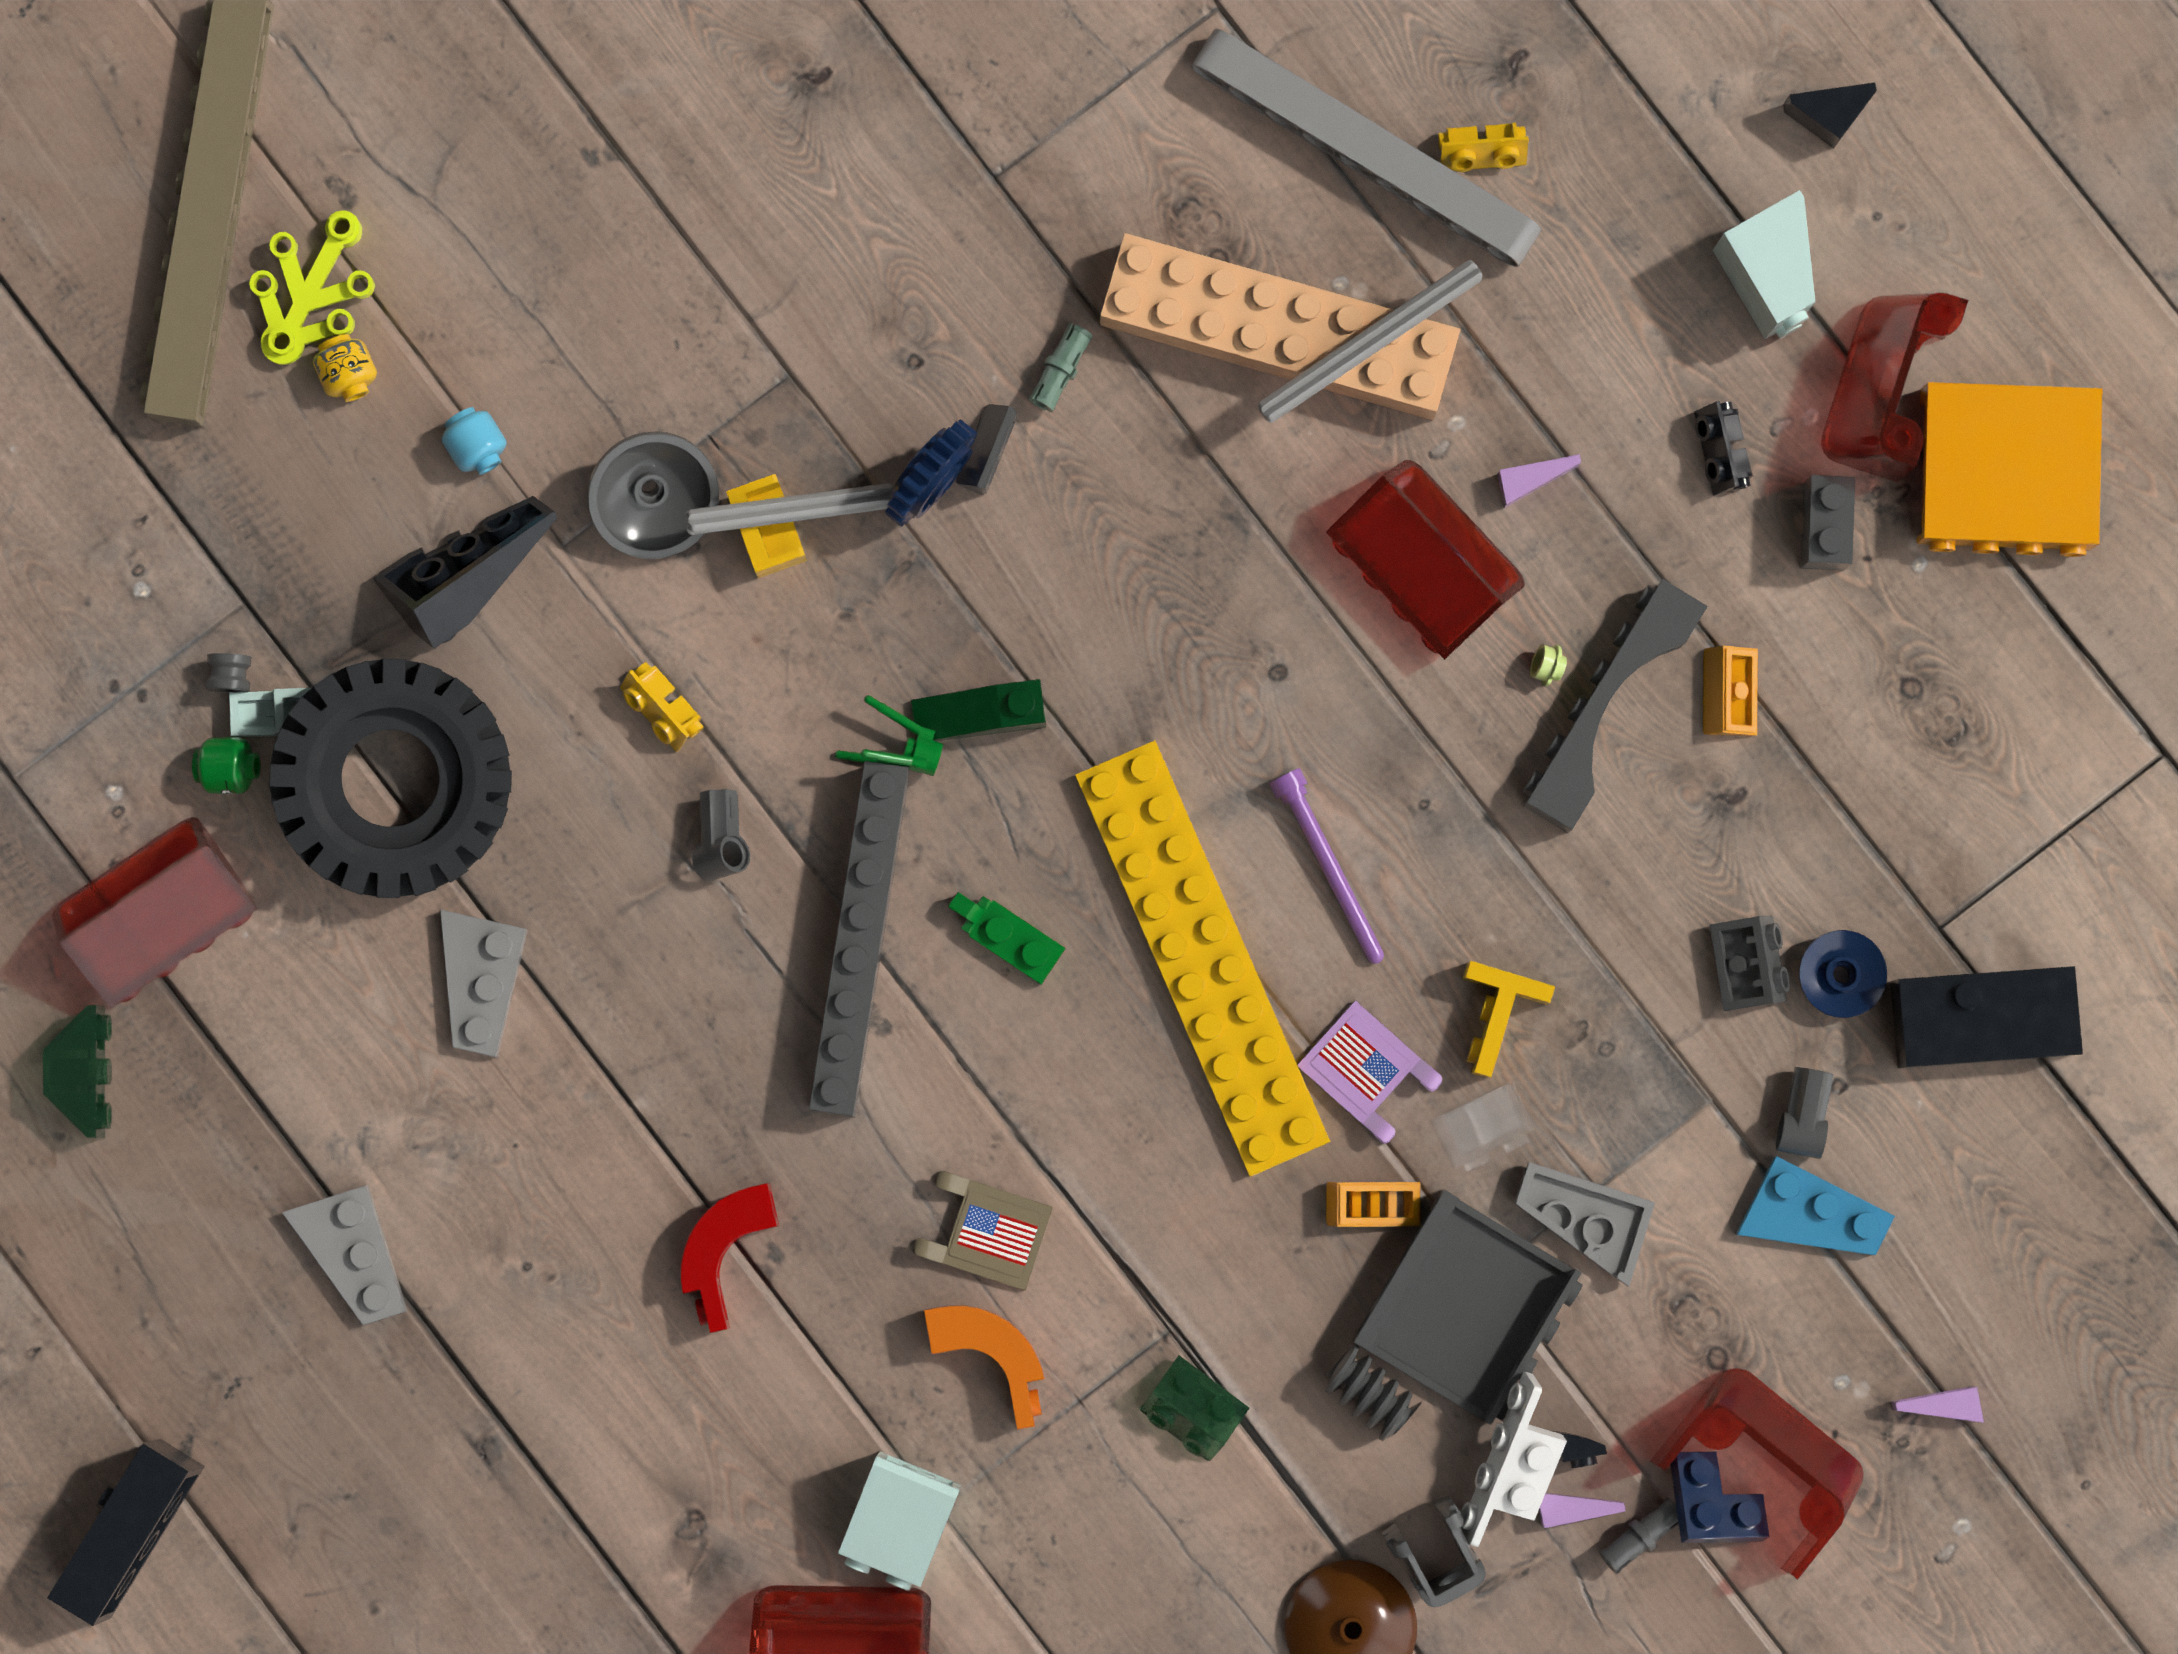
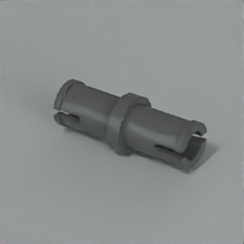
[1599,1497,1679,1574]

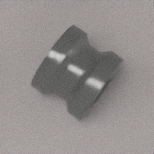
[206,653,252,693]

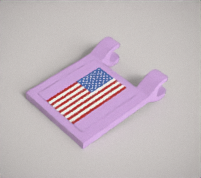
[1297,1001,1442,1144]

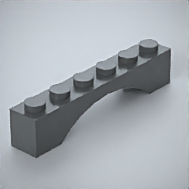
[1522,579,1708,833]

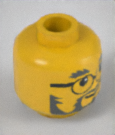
[313,334,377,402]

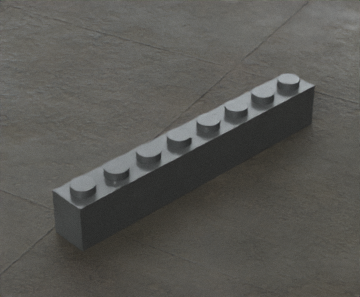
[809,761,910,1117]

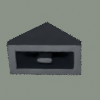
[1783,82,1877,149]

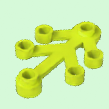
[249,210,375,365]

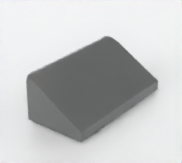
[956,404,1017,495]

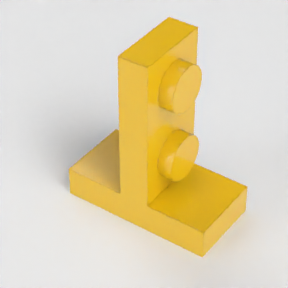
[1462,961,1555,1078]

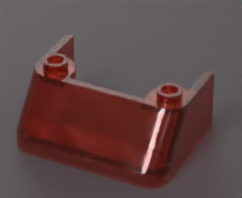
[1649,1368,1864,1580]
[749,1585,932,1654]

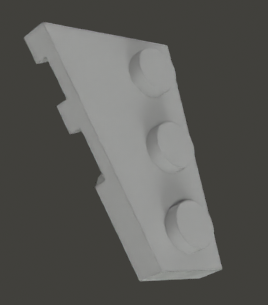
[440,910,528,1058]
[1514,1162,1655,1287]
[282,1185,407,1325]

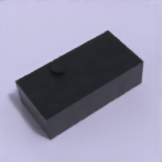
[1890,966,2083,1069]
[47,1439,205,1626]

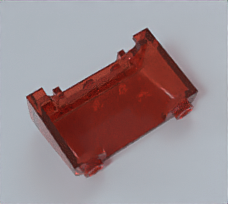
[1821,292,1969,483]

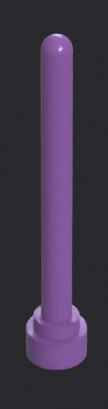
[1269,768,1384,964]

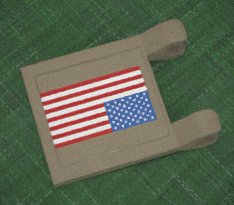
[913,1171,1053,1291]

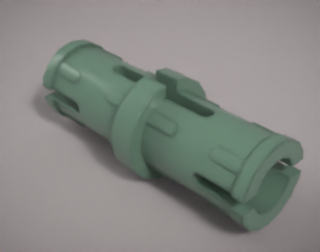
[1028,323,1093,412]

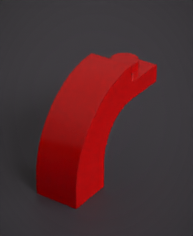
[681,1183,780,1333]

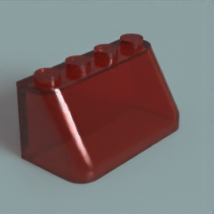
[1326,460,1525,660]
[52,817,257,1008]

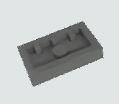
[1710,915,1790,1011]

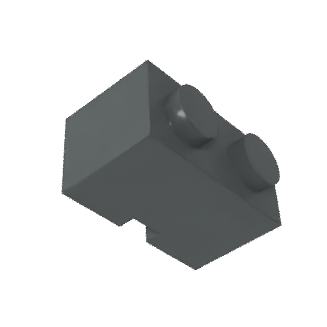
[1801,475,1855,571]

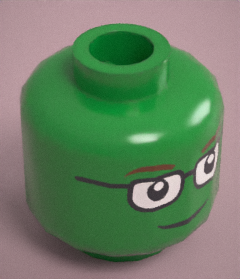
[192,737,261,794]

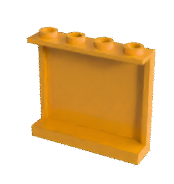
[1917,382,2103,557]

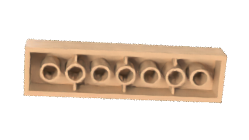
[1100,233,1461,420]

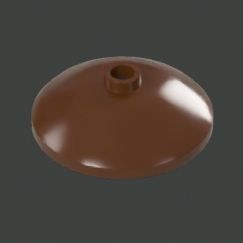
[1284,1560,1417,1654]

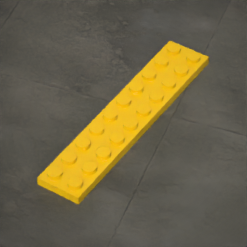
[1075,740,1331,1177]

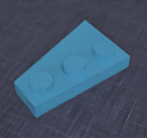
[1735,1156,1895,1255]

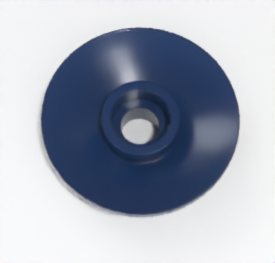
[1799,930,1887,1018]

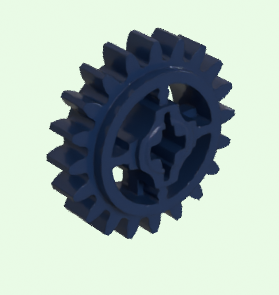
[885,419,978,527]

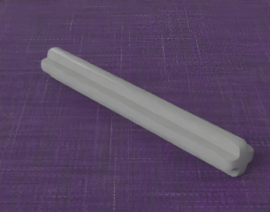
[685,483,893,535]

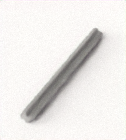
[1258,260,1483,423]

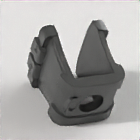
[1382,1496,1486,1607]

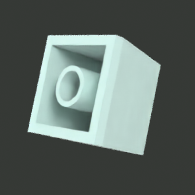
[1712,190,1815,339]
[838,1451,962,1590]

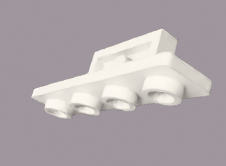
[1460,1372,1567,1547]

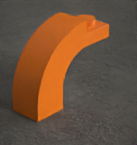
[924,1305,1045,1430]

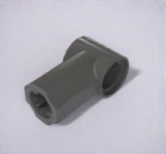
[692,789,750,881]
[1776,1067,1833,1159]

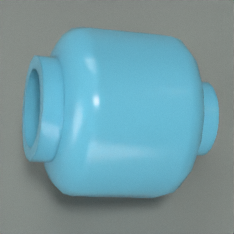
[441,407,507,475]

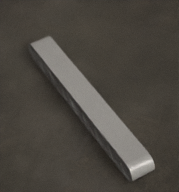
[1191,29,1542,267]

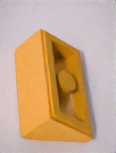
[1703,646,1758,736]

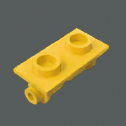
[1438,122,1529,172]
[620,662,704,752]

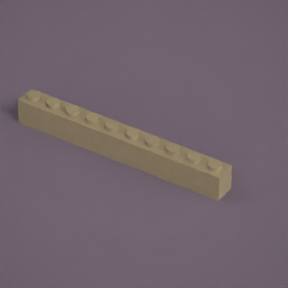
[140,0,274,428]

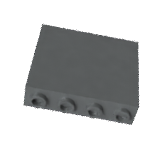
[1352,1190,1583,1425]

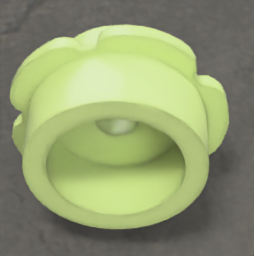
[1530,644,1567,686]

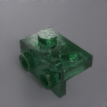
[1139,1355,1249,1461]

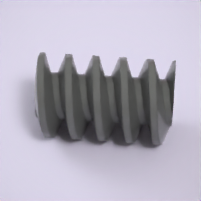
[1325,1344,1422,1441]

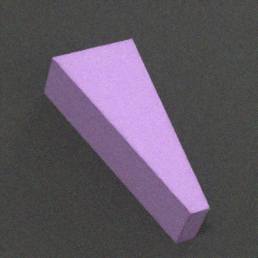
[1497,454,1581,508]
[1891,1386,1984,1423]
[1538,1493,1626,1528]

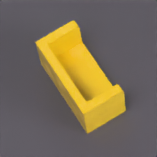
[726,474,807,579]

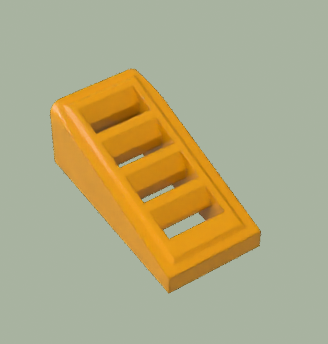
[1326,1182,1420,1227]

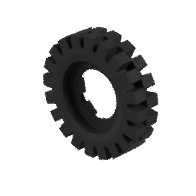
[269,659,512,898]

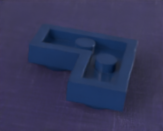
[1669,1451,1770,1543]

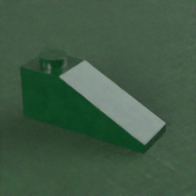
[911,679,1046,741]

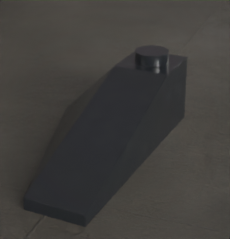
[373,496,557,649]

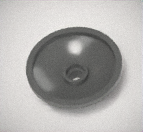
[587,431,719,559]

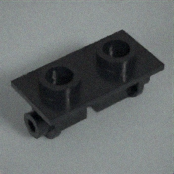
[1694,401,1753,496]

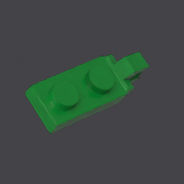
[948,892,1066,985]

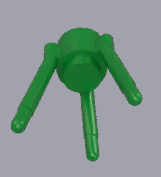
[835,695,943,776]

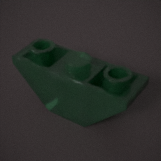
[43,1005,112,1138]

